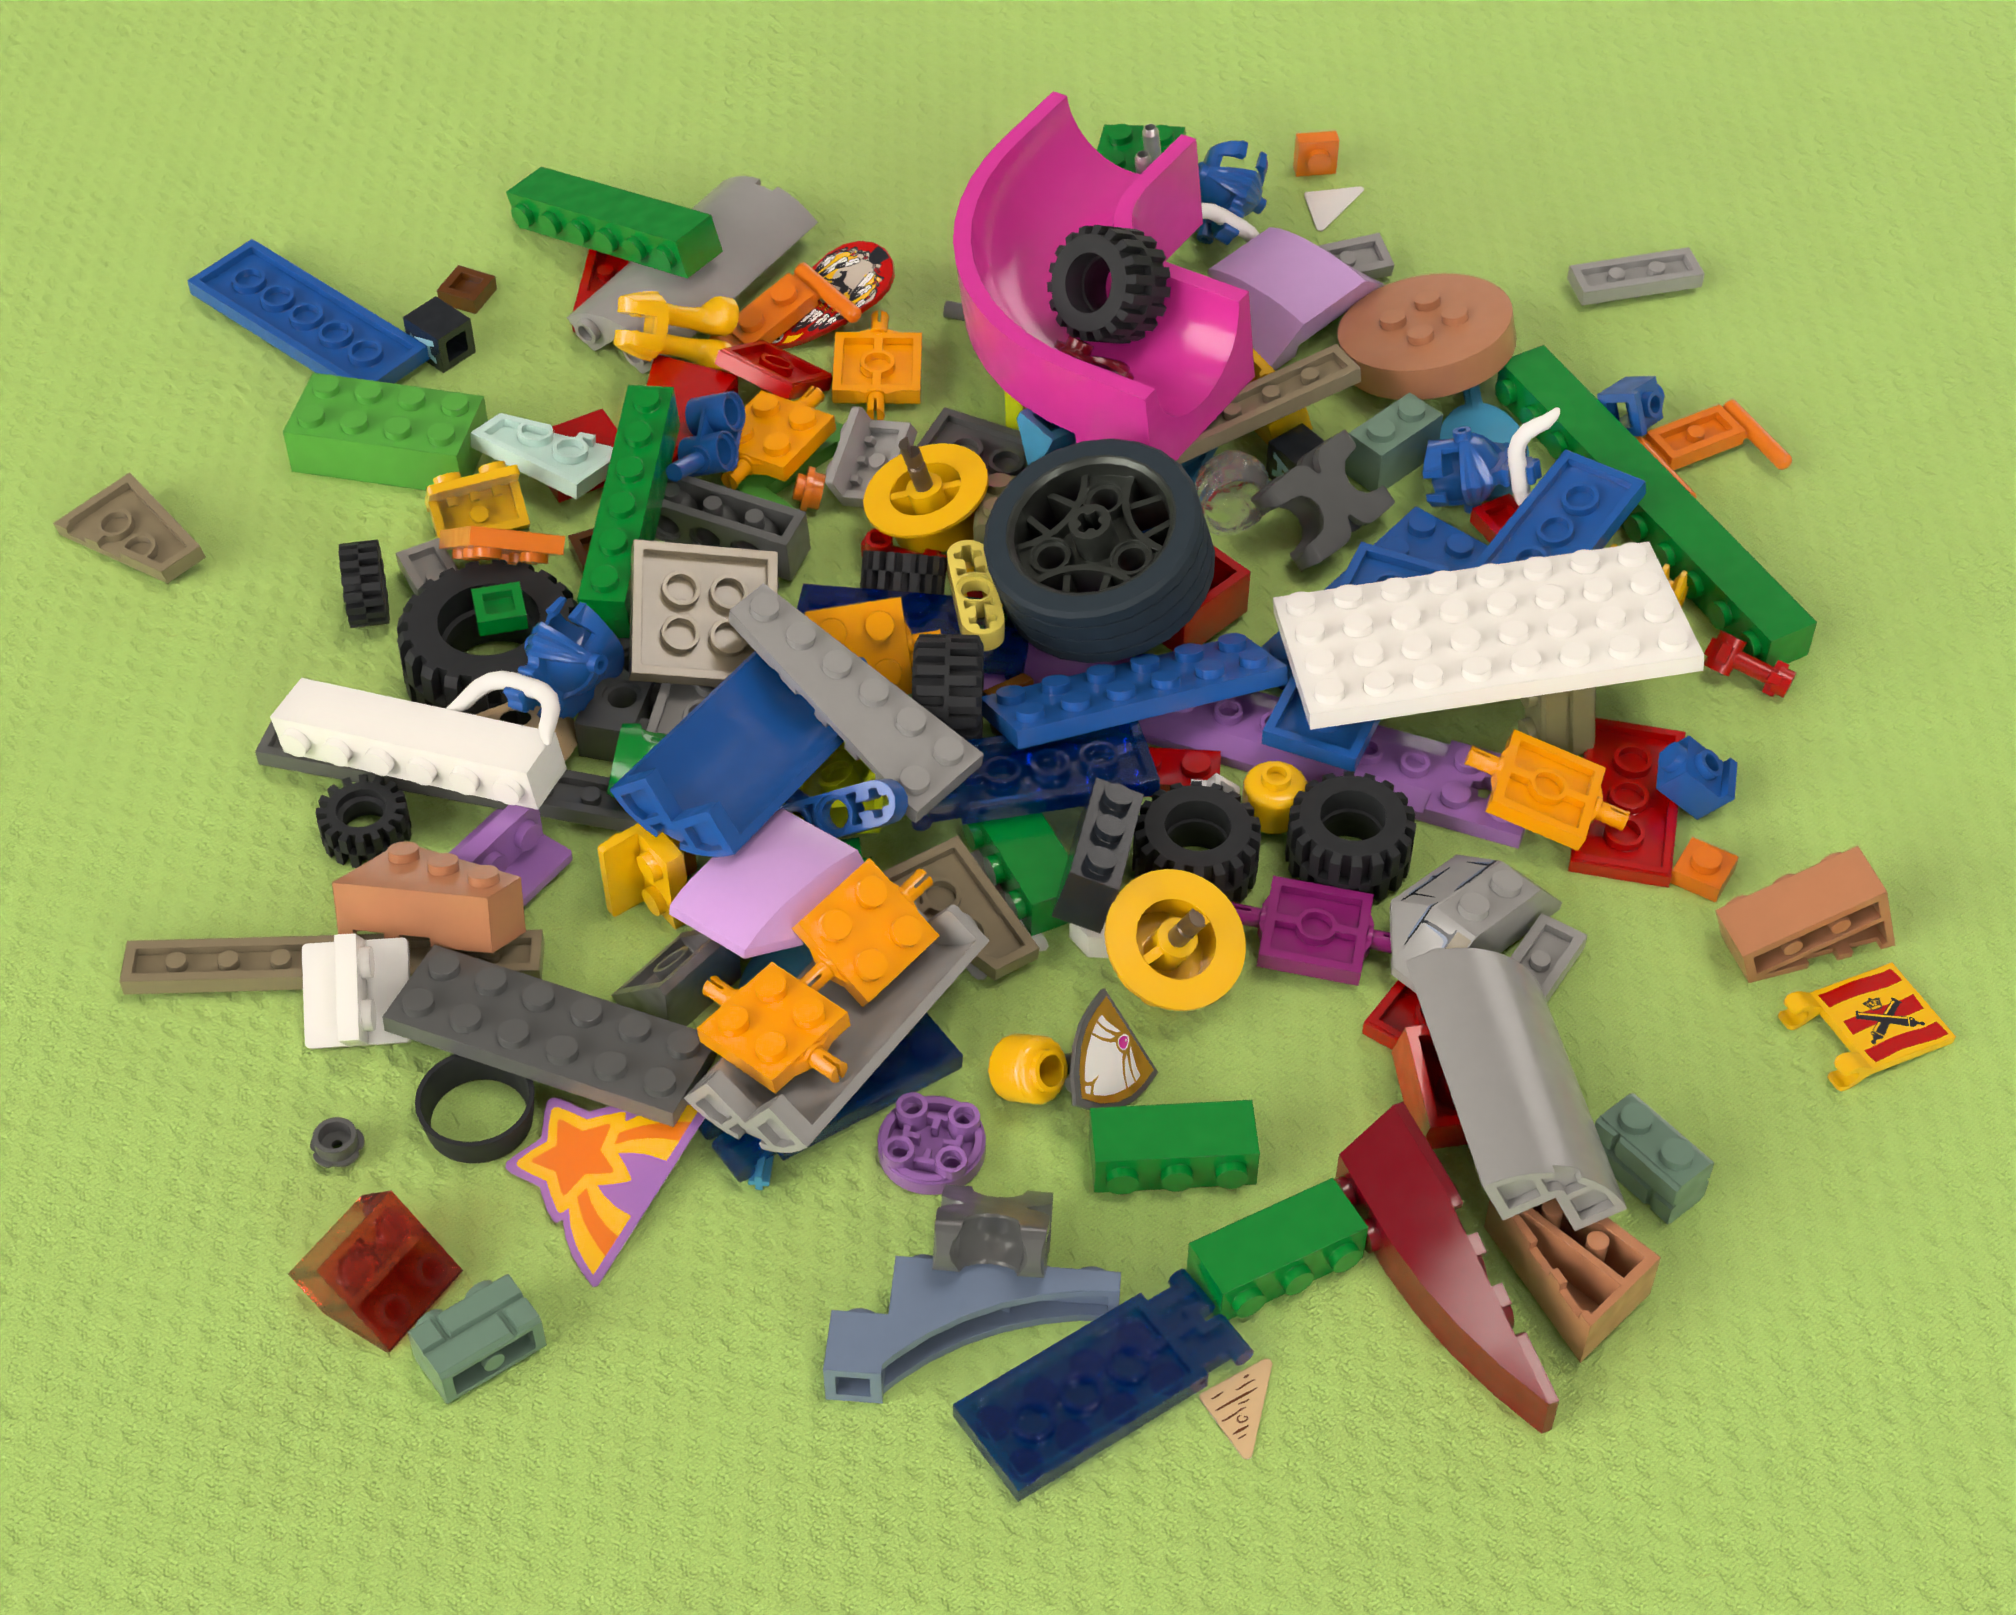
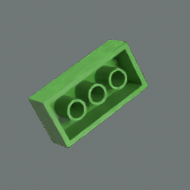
[283,373,488,491]

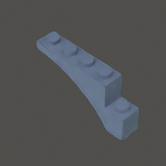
[823,1254,1121,1404]

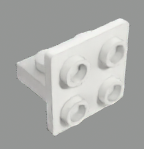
[302,933,412,1049]

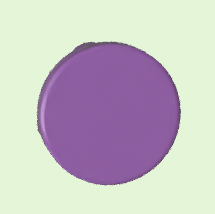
[877,1092,986,1195]

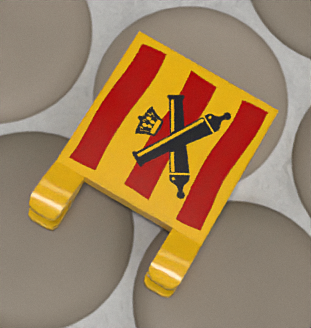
[1778,962,1956,1091]

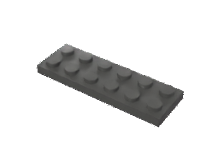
[382,945,718,1127]

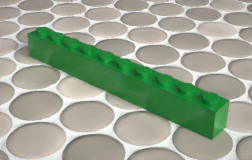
[1495,345,1817,666]

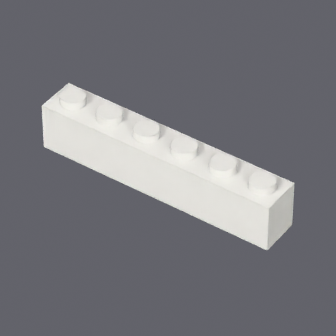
[270,678,567,810]

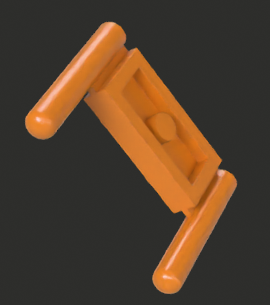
[709,262,862,392]
[1634,399,1792,499]

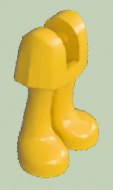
[613,291,739,373]

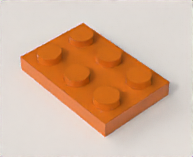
[439,526,565,565]

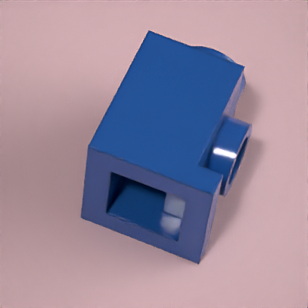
[1597,376,1665,436]
[1656,736,1738,820]

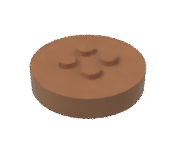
[1337,273,1517,400]

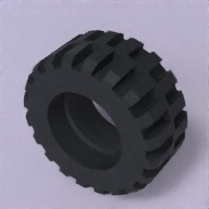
[397,559,583,725]

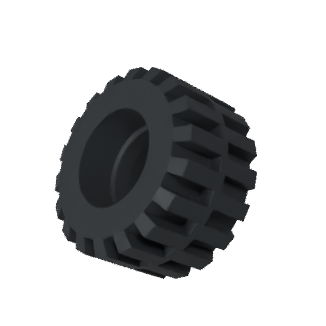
[1047,225,1171,344]
[912,634,984,751]
[1285,771,1416,902]
[1132,781,1261,903]

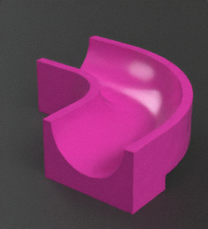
[953,91,1255,461]

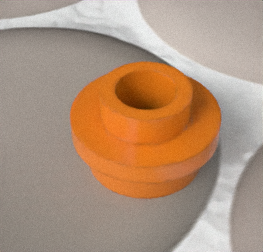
[792,466,826,512]

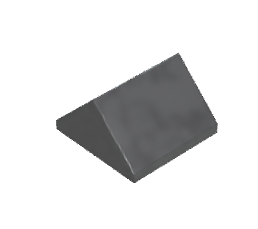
[611,930,742,1026]

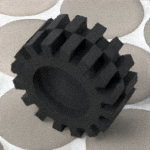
[338,539,390,628]
[860,550,947,595]
[316,774,412,868]

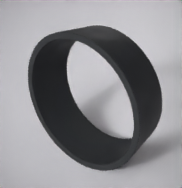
[415,1054,534,1163]

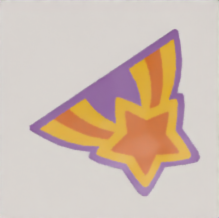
[505,1098,705,1287]

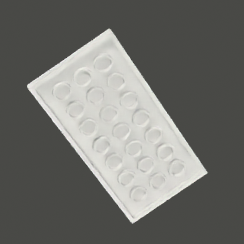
[1273,542,1704,730]

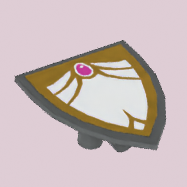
[1064,988,1158,1110]

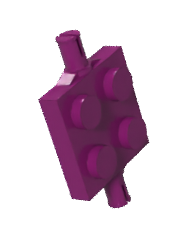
[1231,876,1392,986]

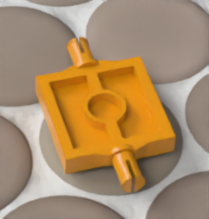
[832,310,922,420]
[721,386,836,490]
[805,596,941,694]
[1464,729,1630,851]
[791,858,940,1007]
[696,962,851,1094]

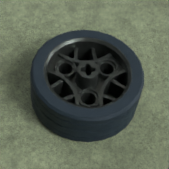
[983,438,1215,663]

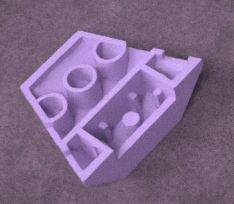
[1207,227,1385,370]
[669,808,864,959]

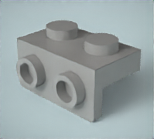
[825,406,917,508]

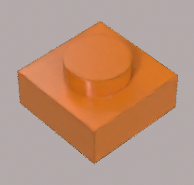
[1293,130,1339,177]
[1670,837,1739,902]

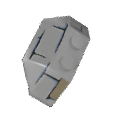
[1389,854,1562,993]

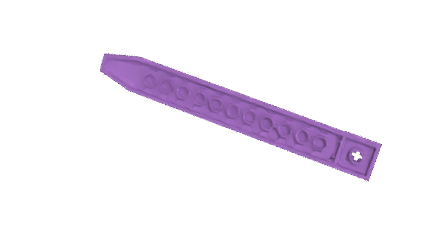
[800,586,1526,849]

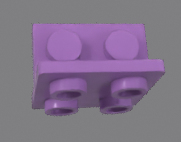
[449,805,573,906]

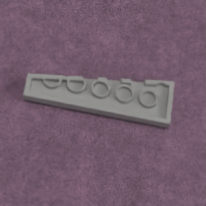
[729,583,984,823]

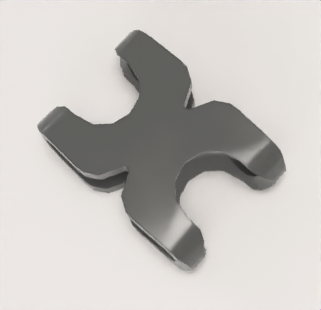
[1251,429,1395,572]
[932,1184,1053,1278]

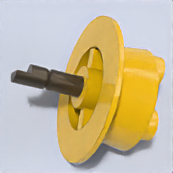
[863,437,989,553]
[1104,869,1246,1011]

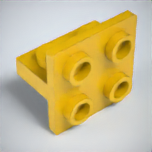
[425,461,530,538]
[597,823,697,930]

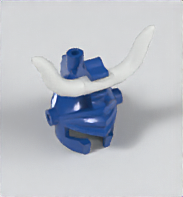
[1195,140,1268,245]
[1422,407,1560,513]
[446,596,624,746]

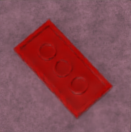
[1568,718,1686,888]

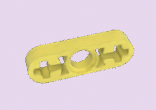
[947,540,1005,651]

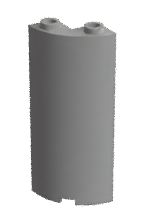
[567,176,818,374]
[684,901,990,1153]
[1405,948,1627,1231]

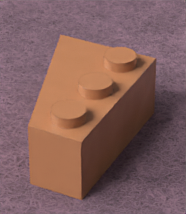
[332,841,526,953]
[1715,846,1895,983]
[1484,1198,1661,1363]

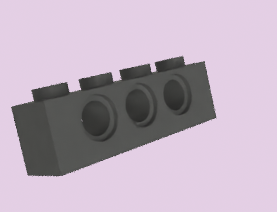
[655,476,811,581]
[574,638,662,762]

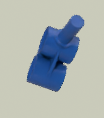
[666,391,746,482]

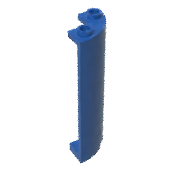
[609,651,868,857]

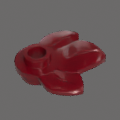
[1054,335,1134,380]

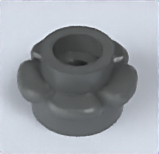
[310,1117,365,1168]

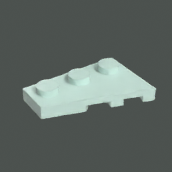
[471,413,613,500]

